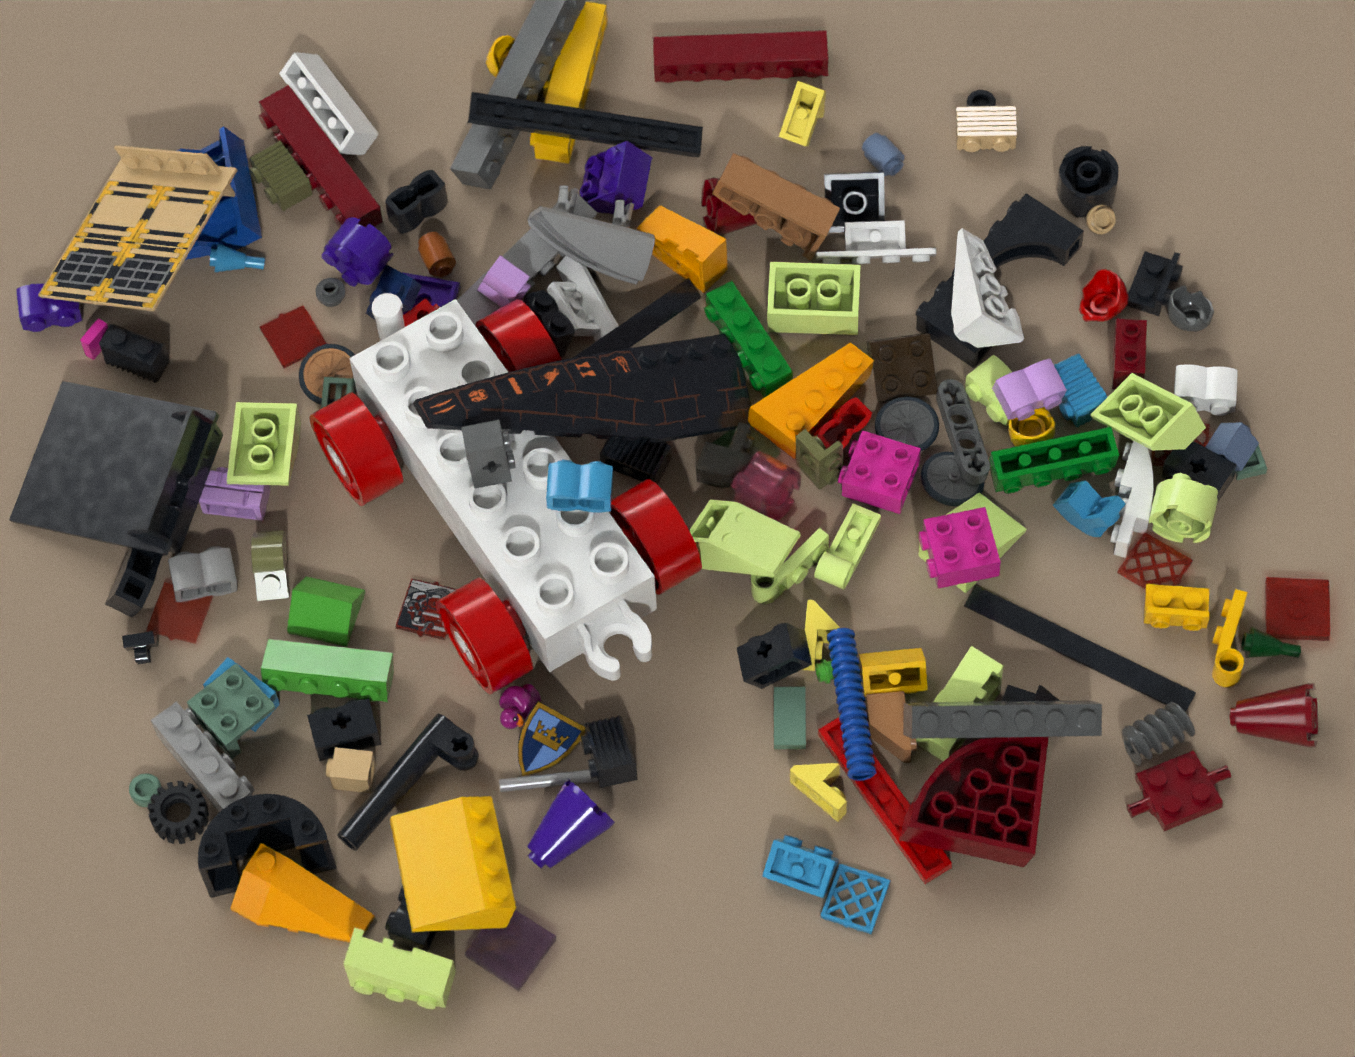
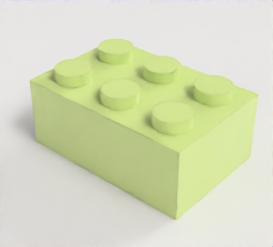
[767,262,861,335]

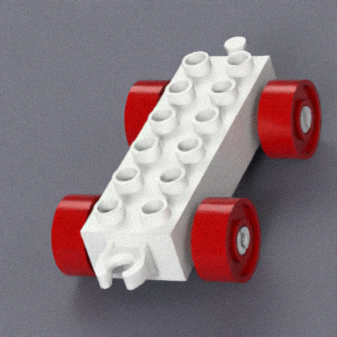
[309,293,702,695]

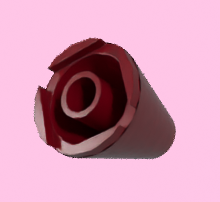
[701,177,757,236]
[1230,683,1318,748]

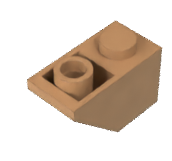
[866,691,917,763]

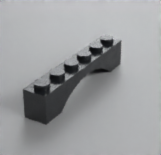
[105,548,163,618]

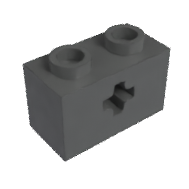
[461,420,516,489]

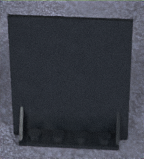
[9,381,223,556]

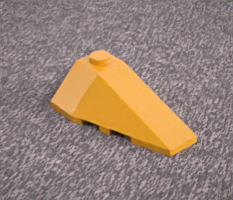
[230,843,375,942]

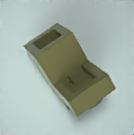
[251,530,289,601]

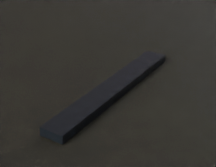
[468,92,703,158]

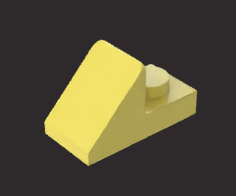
[779,81,826,146]
[802,600,840,671]
[790,763,847,822]

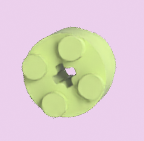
[1149,473,1218,543]

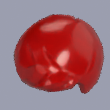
[1079,269,1129,322]

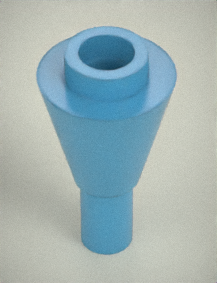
[209,243,265,273]

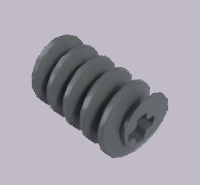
[1122,702,1195,765]

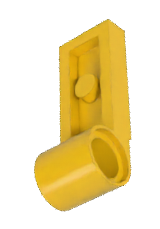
[1212,589,1248,687]

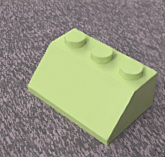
[1090,373,1206,451]

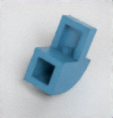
[1053,480,1126,537]

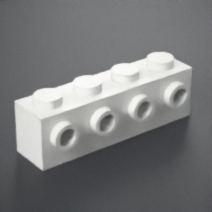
[279,52,379,155]

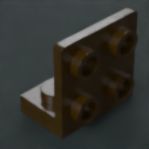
[866,333,938,402]

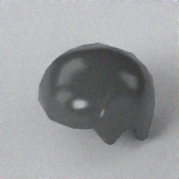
[1167,286,1214,332]

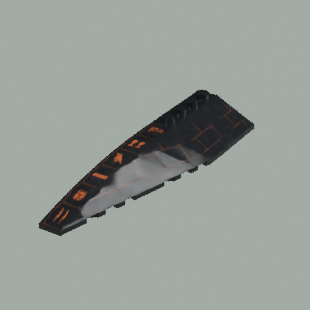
[413,334,752,443]

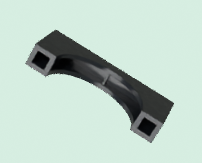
[915,193,1084,368]

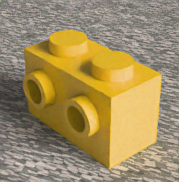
[859,648,928,697]

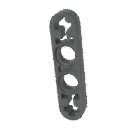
[936,379,990,485]

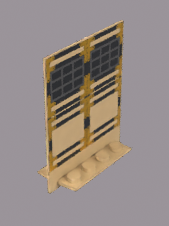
[38,145,237,311]

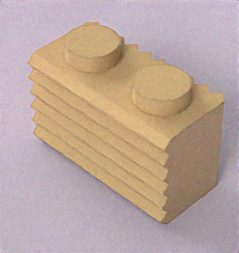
[956,105,1017,152]

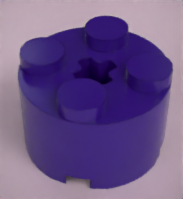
[321,218,393,287]

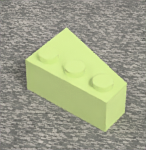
[916,646,1003,761]
[344,928,456,1009]

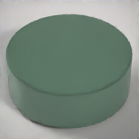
[129,773,161,807]

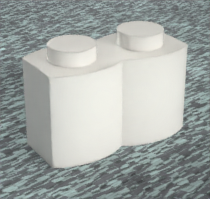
[1174,365,1238,416]

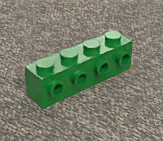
[704,281,793,398]
[989,427,1119,494]

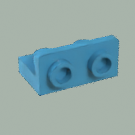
[762,835,839,898]

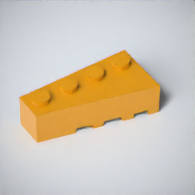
[748,342,874,459]

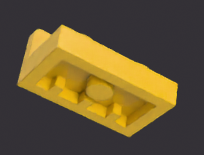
[1144,584,1210,631]

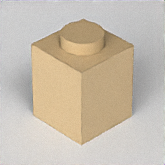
[326,747,376,793]

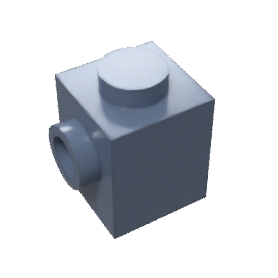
[1205,422,1259,471]

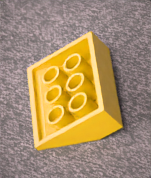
[390,796,516,932]

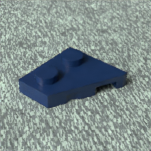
[366,265,422,320]

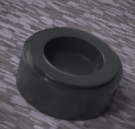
[966,90,996,106]

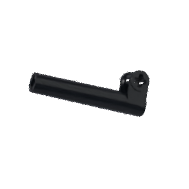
[337,713,479,851]

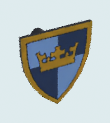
[518,700,585,776]

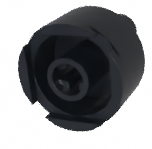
[1057,146,1119,218]

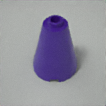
[527,779,615,869]

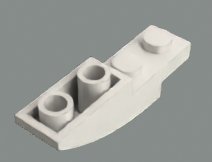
[1110,440,1154,558]

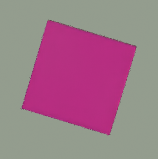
[80,319,108,360]

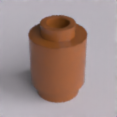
[418,232,456,277]

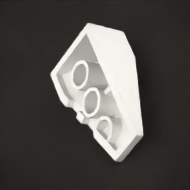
[951,228,1024,348]

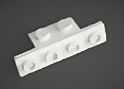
[816,221,937,264]
[547,256,618,341]

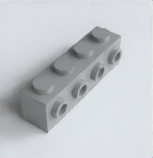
[151,702,255,812]

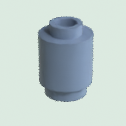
[862,133,905,176]

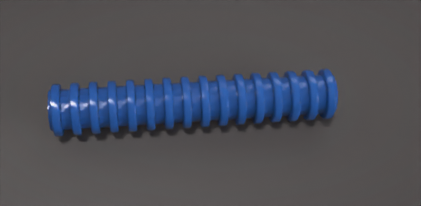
[827,628,877,781]

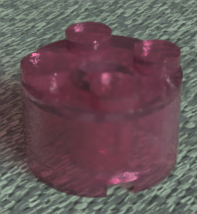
[732,451,801,522]

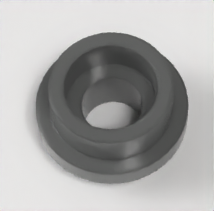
[315,278,346,307]

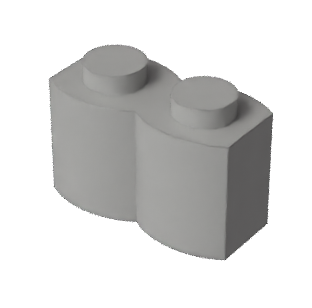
[168,546,237,602]

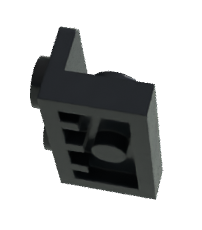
[1127,251,1183,316]

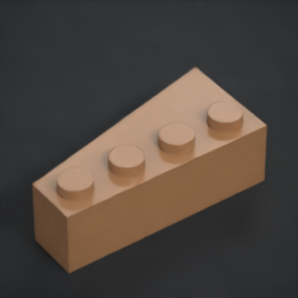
[712,153,840,261]

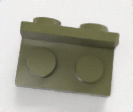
[796,429,843,490]

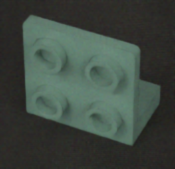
[187,664,275,760]

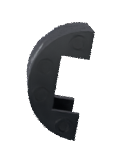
[198,794,337,898]

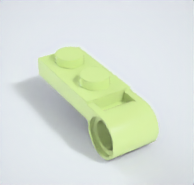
[814,504,881,590]
[751,528,829,604]

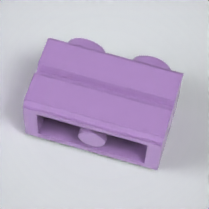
[199,467,270,521]

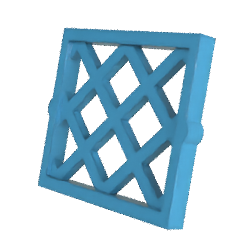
[821,864,891,935]

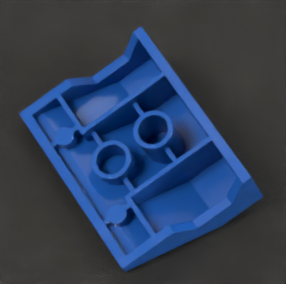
[177,127,262,260]

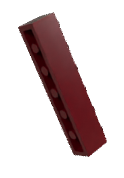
[653,30,828,83]
[258,85,383,228]

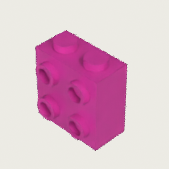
[838,430,921,514]
[918,507,1001,589]

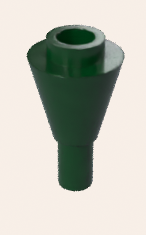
[1241,627,1301,658]

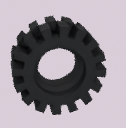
[148,781,209,844]

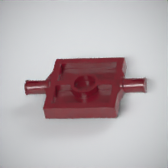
[1126,750,1231,831]

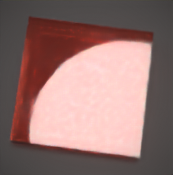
[1265,577,1330,641]

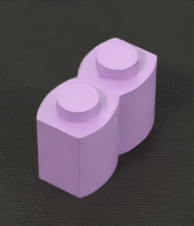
[477,255,531,307]
[992,359,1067,421]

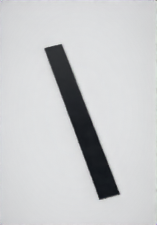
[573,278,702,358]
[964,586,1196,712]

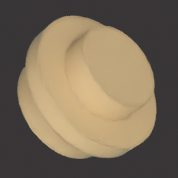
[1086,205,1116,234]

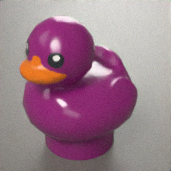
[499,684,541,729]

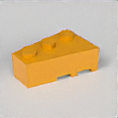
[636,205,728,293]

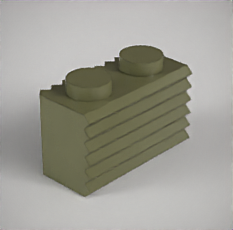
[249,140,313,211]

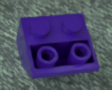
[580,141,652,214]

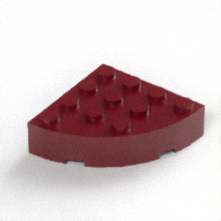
[899,737,1049,867]

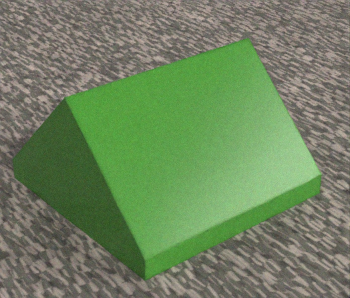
[287,576,366,647]

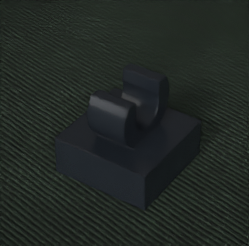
[122,631,158,664]

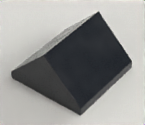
[824,172,885,233]

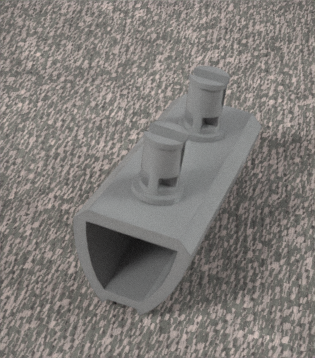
[527,185,655,285]

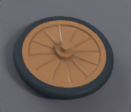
[299,344,357,404]

